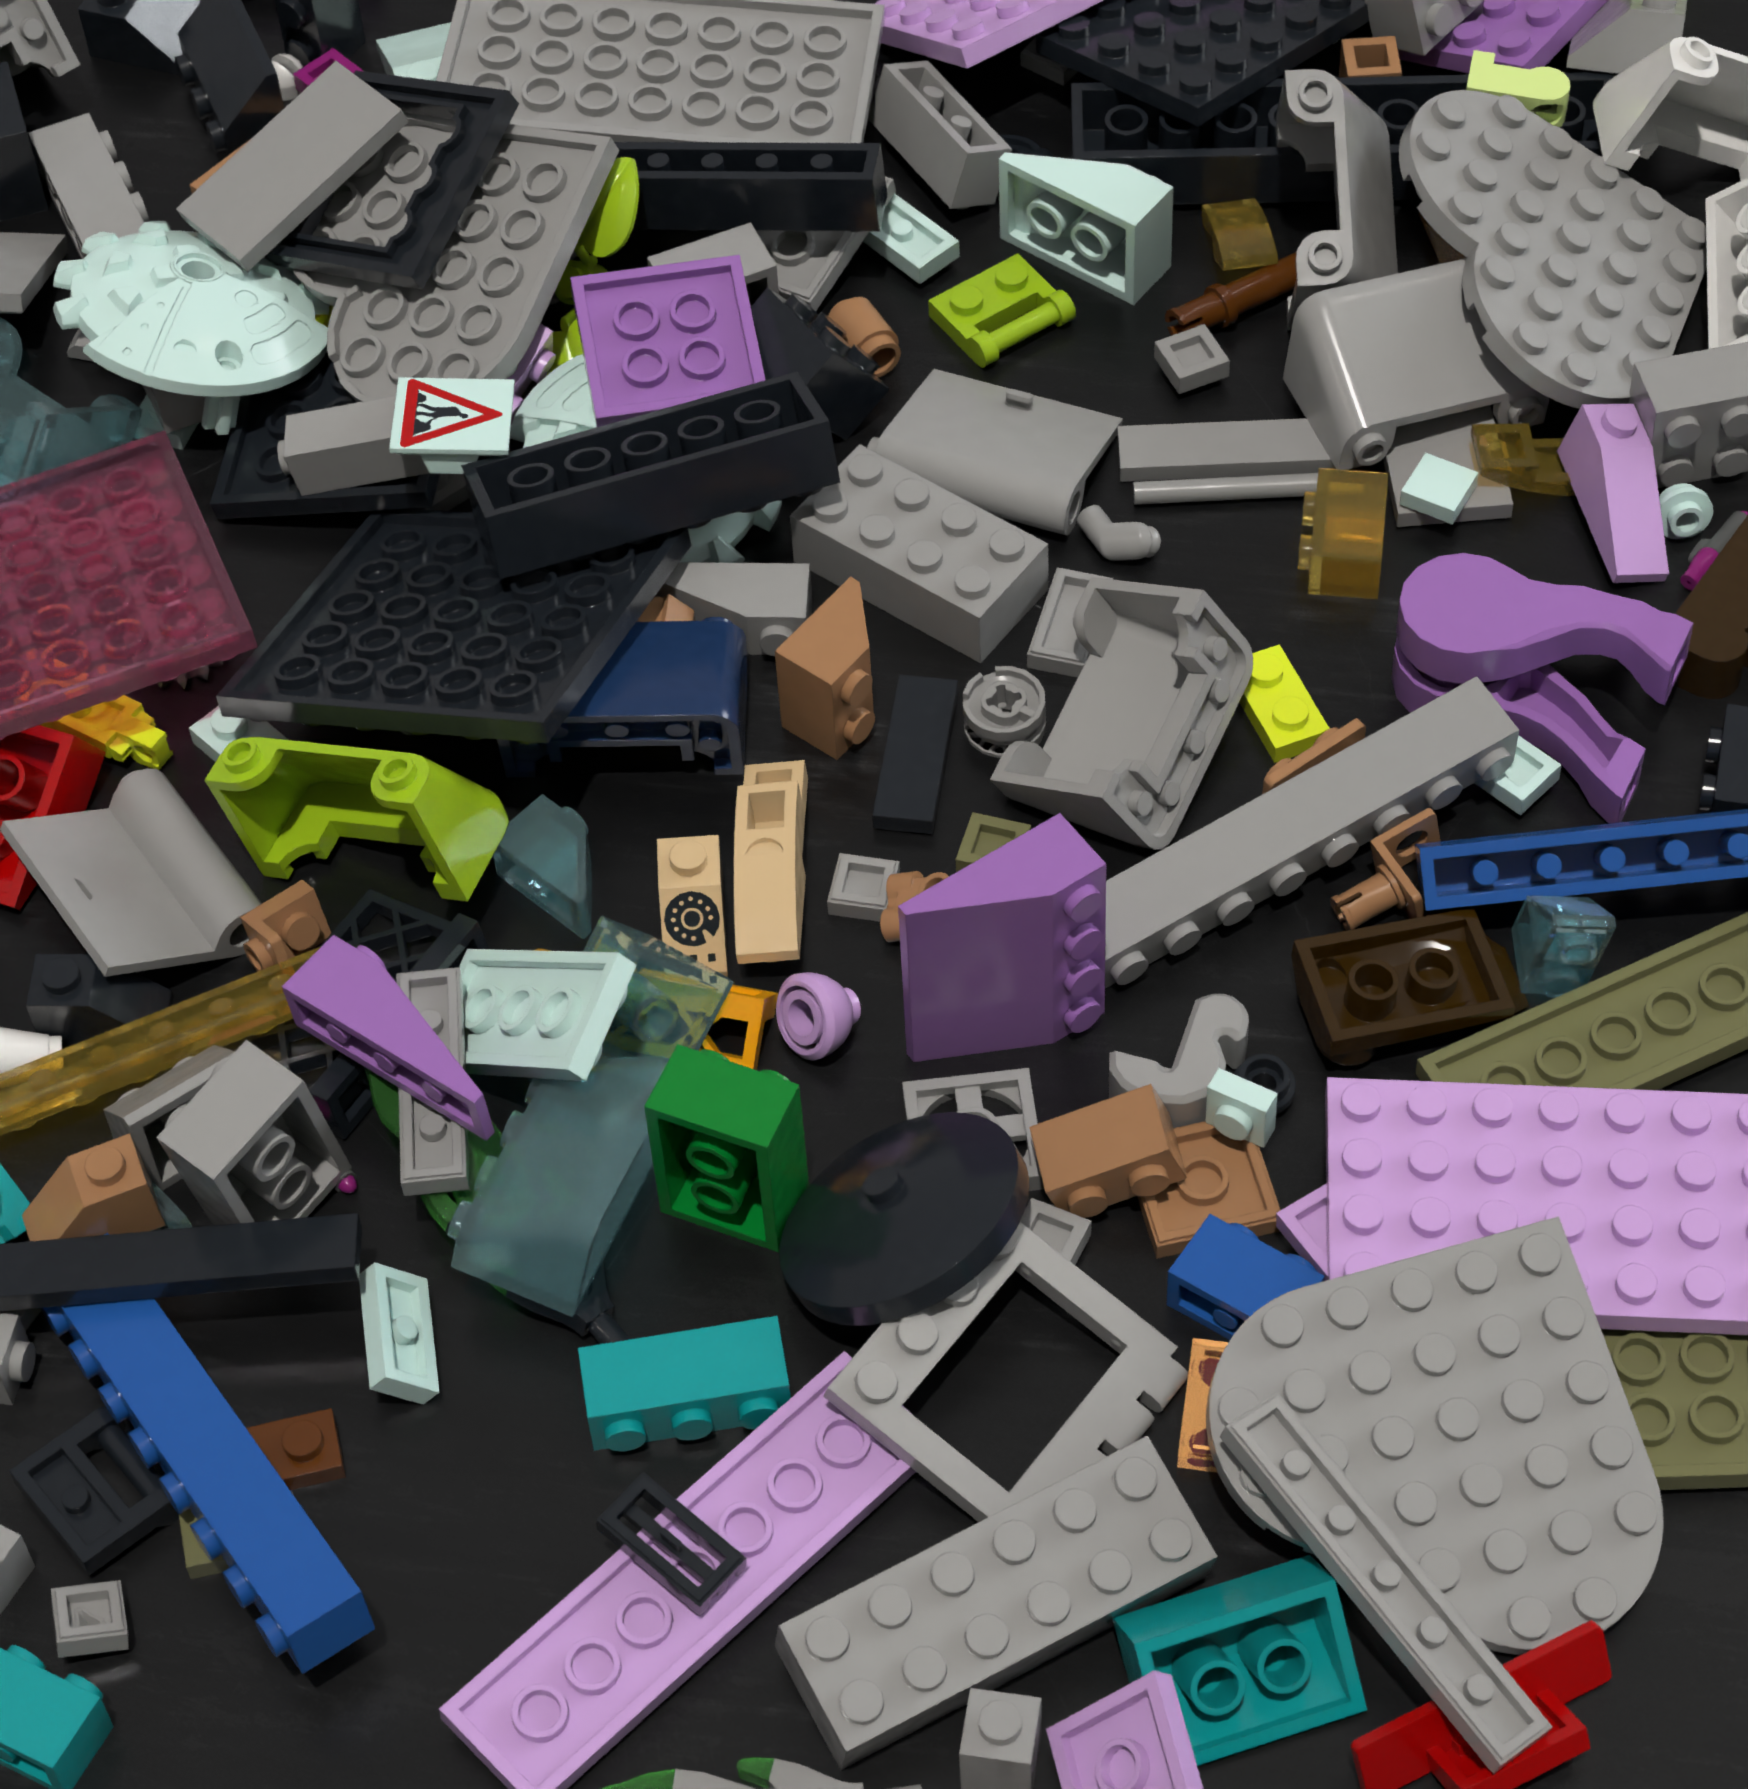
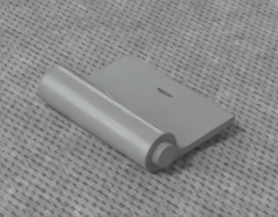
[867,369,1123,536]
[0,768,262,977]

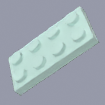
[459,949,637,1081]

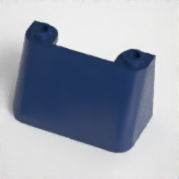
[497,617,748,778]

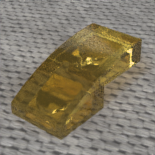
[1201,198,1278,271]
[1470,423,1576,496]

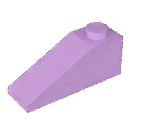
[1557,404,1669,583]

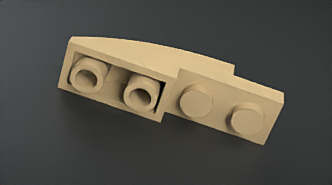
[734,760,808,964]

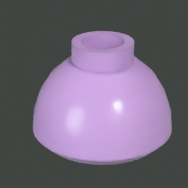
[776,972,861,1060]

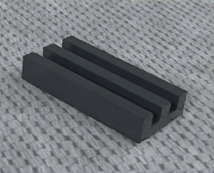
[596,1472,746,1616]

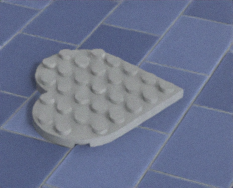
[1399,90,1707,409]
[293,113,619,403]
[1206,1216,1663,1655]

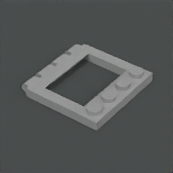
[823,1222,1189,1522]

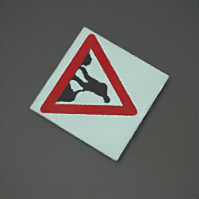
[389,377,515,474]

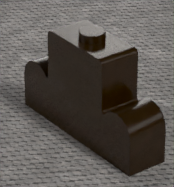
[1674,515,1748,699]

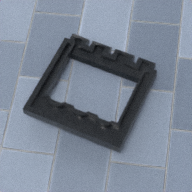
[264,70,519,290]

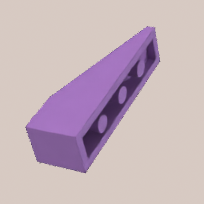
[282,935,495,1141]

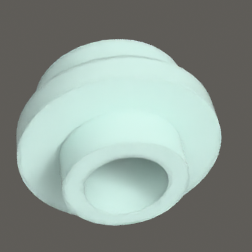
[1659,483,1713,540]

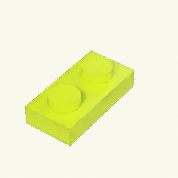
[1239,644,1330,763]

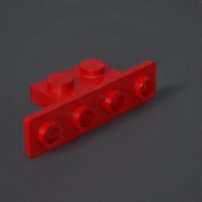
[1350,1620,1612,1789]

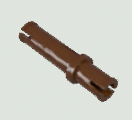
[1165,252,1297,336]

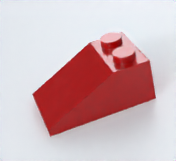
[0,714,106,910]

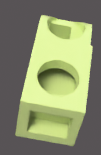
[1466,50,1570,127]

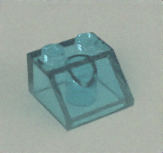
[583,915,734,1086]

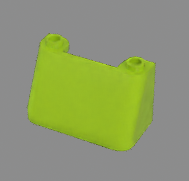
[204,737,509,902]

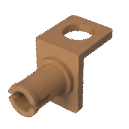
[1330,808,1440,931]

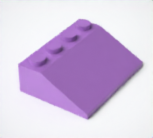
[898,813,1106,1062]

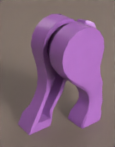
[1391,553,1693,824]

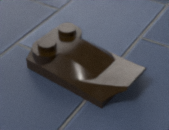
[1291,907,1529,1066]

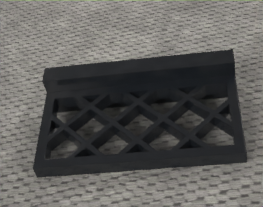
[231,889,489,1140]

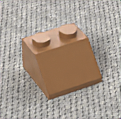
[775,577,875,760]

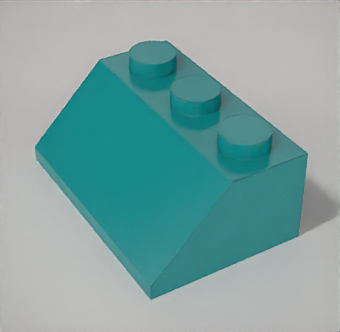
[1112,1555,1367,1766]

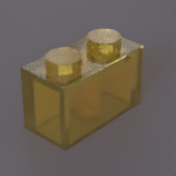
[1298,468,1389,599]

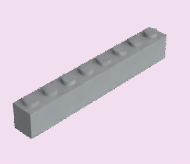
[28,113,205,434]
[1105,676,1519,989]

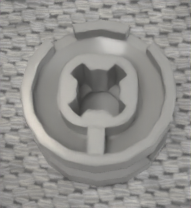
[963,666,1046,758]

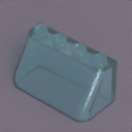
[448,1056,669,1317]

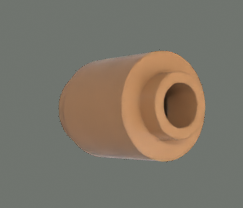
[829,297,901,378]

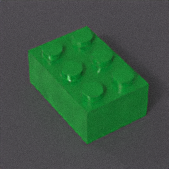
[644,1044,809,1253]

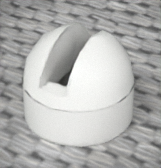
[271,54,303,101]

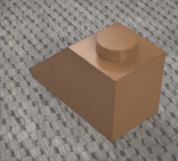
[22,1133,166,1241]

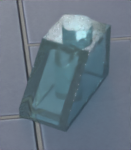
[493,794,592,940]

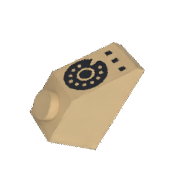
[657,835,728,980]

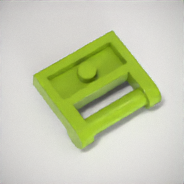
[928,253,1076,368]

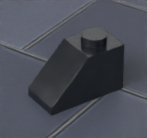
[26,954,174,1049]

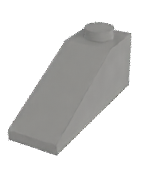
[655,562,813,656]

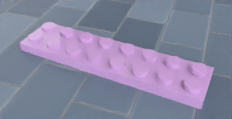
[439,1351,916,1789]

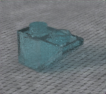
[1511,895,1616,998]

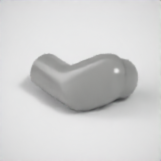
[1077,505,1161,561]

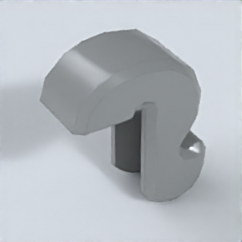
[1109,993,1249,1128]

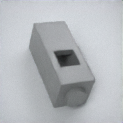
[277,396,429,496]

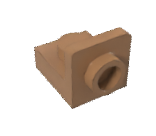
[240,880,331,985]

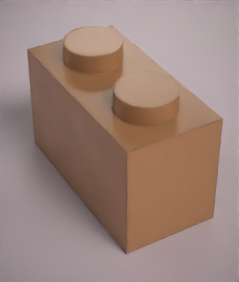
[1029,1084,1187,1218]

